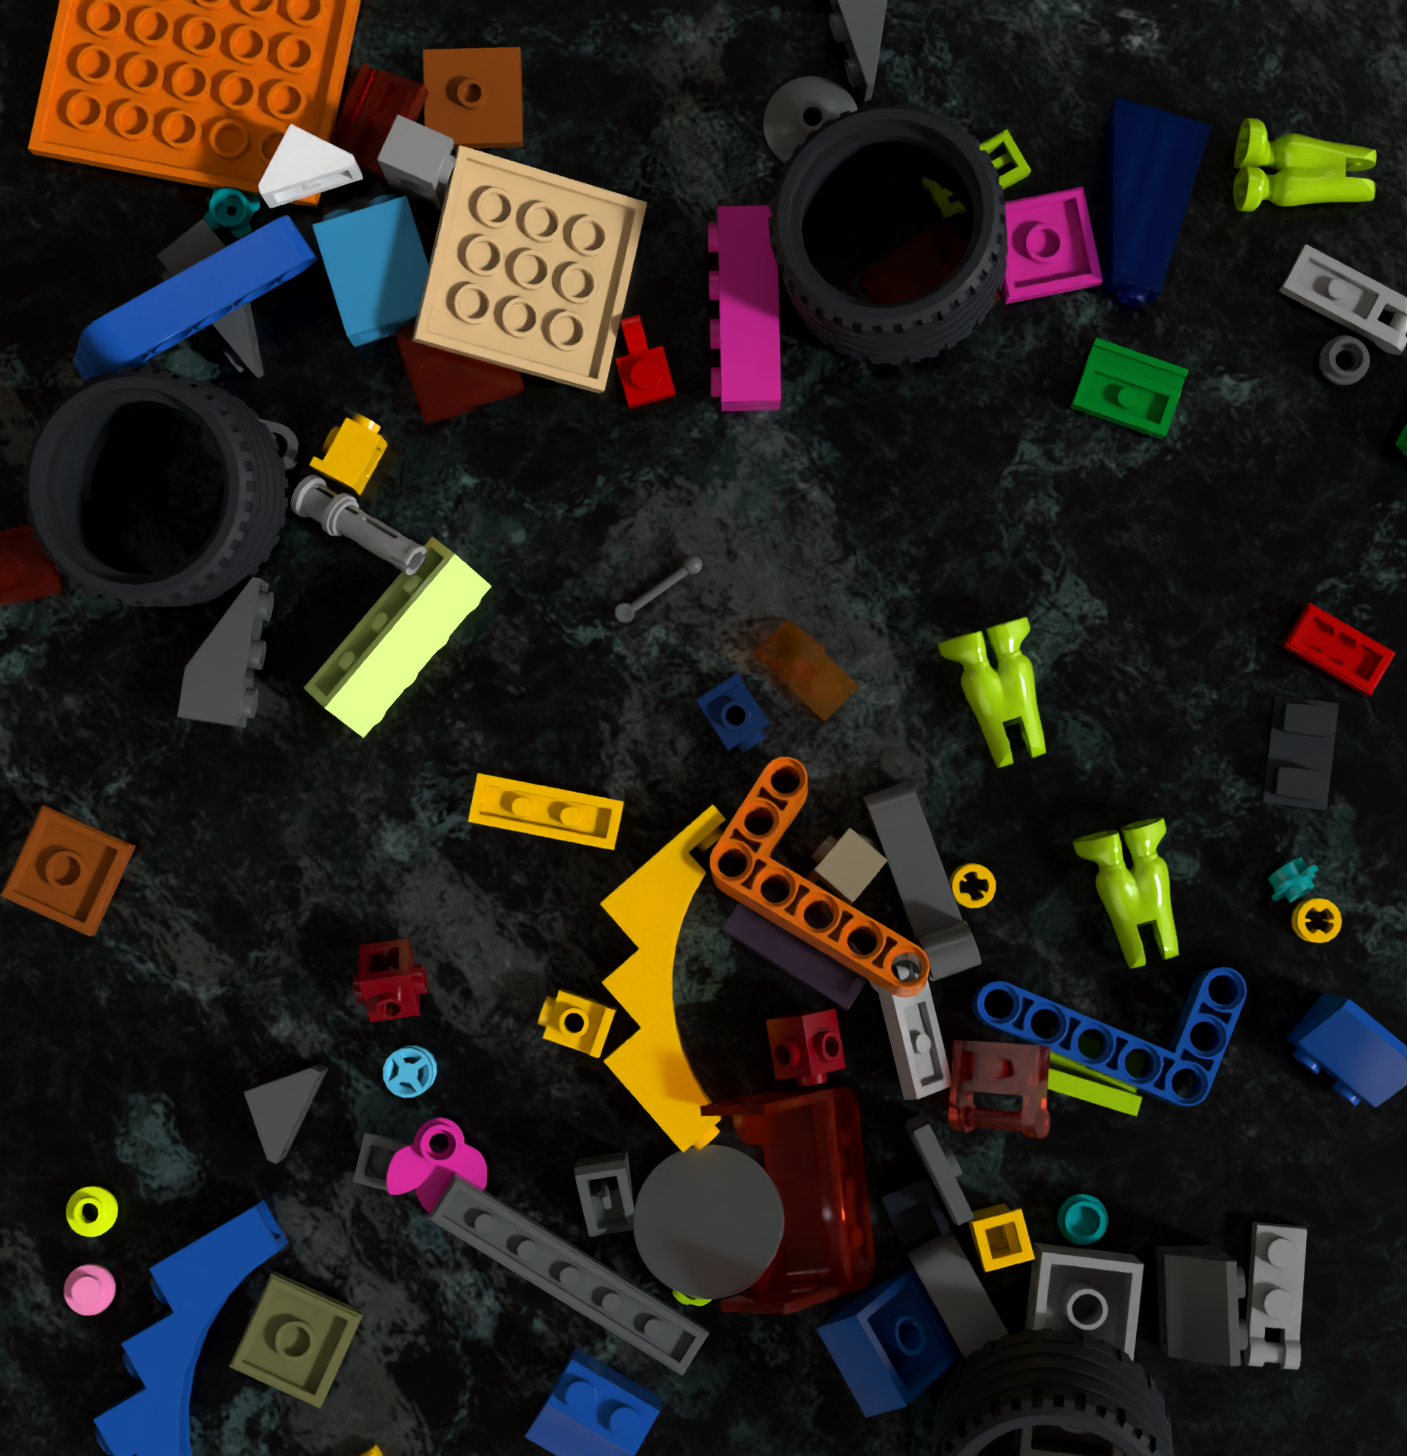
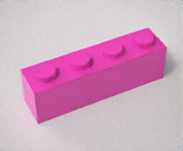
[708,205,781,411]

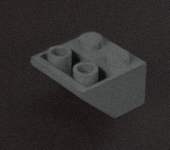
[1155,1245,1248,1366]

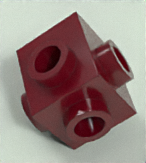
[353,938,428,1022]
[766,1008,846,1086]

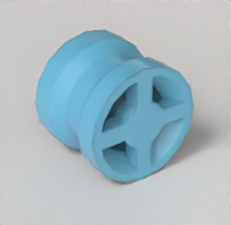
[383,1045,437,1098]

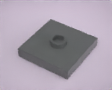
[904,1114,975,1226]

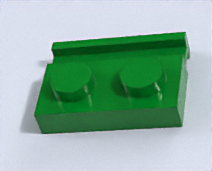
[1070,338,1189,440]

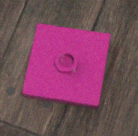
[1001,187,1103,304]

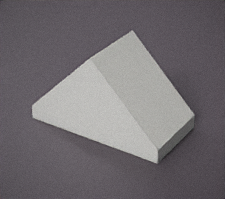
[258,124,363,209]

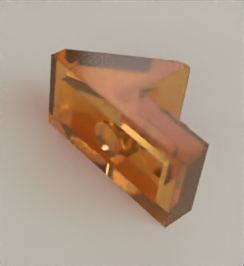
[754,619,859,722]

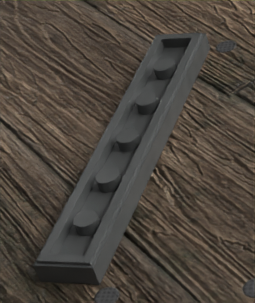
[428,1172,709,1376]

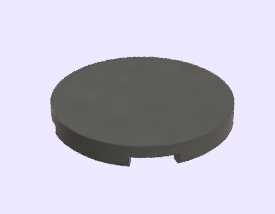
[633,1144,785,1299]

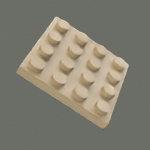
[412,145,647,394]

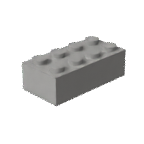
[1012,1242,1144,1456]

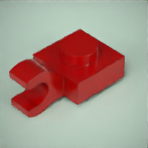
[616,315,676,408]

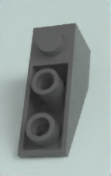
[828,0,887,101]
[157,219,264,379]
[177,577,274,728]

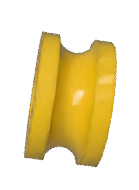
[949,863,996,908]
[1291,898,1342,943]

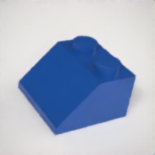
[1286,993,1407,1108]
[816,1267,962,1418]
[525,1347,661,1456]

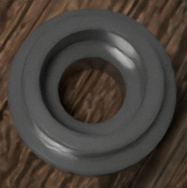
[1319,336,1370,385]

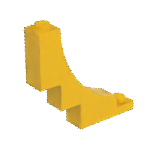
[600,804,726,1153]

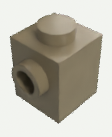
[805,828,888,905]

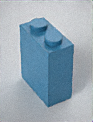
[312,194,429,347]

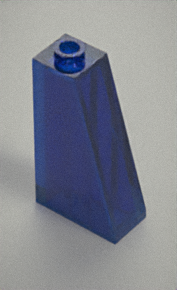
[1105,97,1211,306]

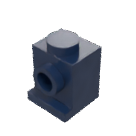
[696,673,770,754]

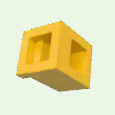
[309,413,388,495]
[537,988,617,1058]
[968,1203,1035,1272]

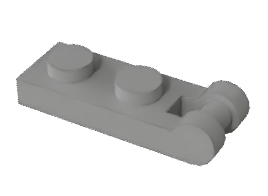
[1279,244,1407,355]
[869,960,953,1100]
[1244,1222,1307,1370]

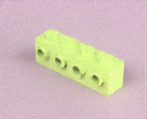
[304,537,491,738]

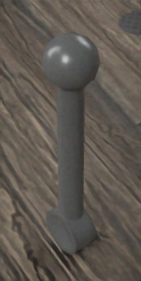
[615,555,702,623]

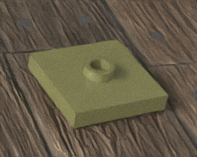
[229,1271,364,1408]

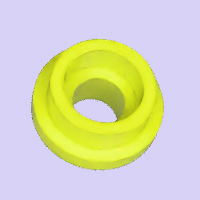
[66,1186,118,1237]

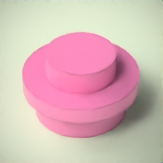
[64,1264,116,1315]

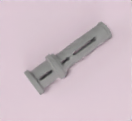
[291,475,427,575]

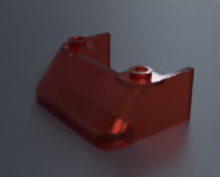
[700,1086,875,1315]

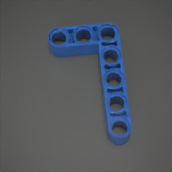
[73,215,317,380]
[972,967,1247,1106]

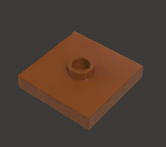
[423,47,524,149]
[0,805,136,936]

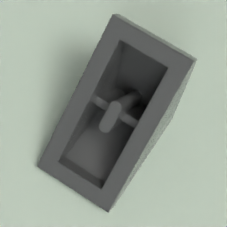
[244,1064,328,1164]
[574,1152,635,1237]

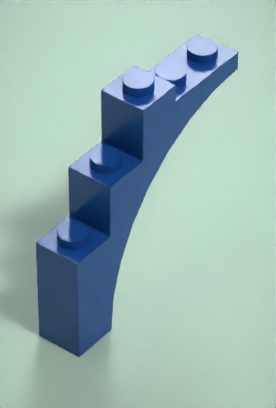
[93,1200,288,1456]

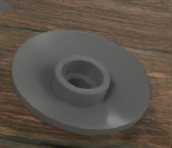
[763,76,858,164]

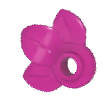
[386,1117,487,1213]

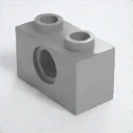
[377,114,457,211]

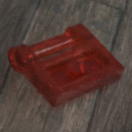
[948,1040,1050,1139]

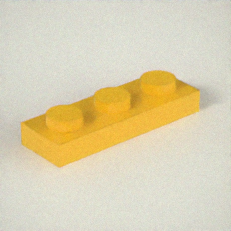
[468,773,624,850]

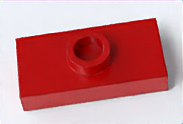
[1281,603,1395,696]

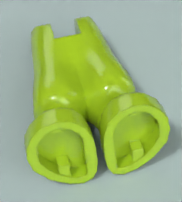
[1233,118,1377,212]
[938,616,1046,768]
[1073,817,1179,969]

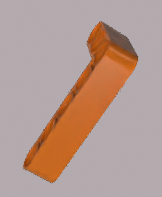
[710,757,930,998]

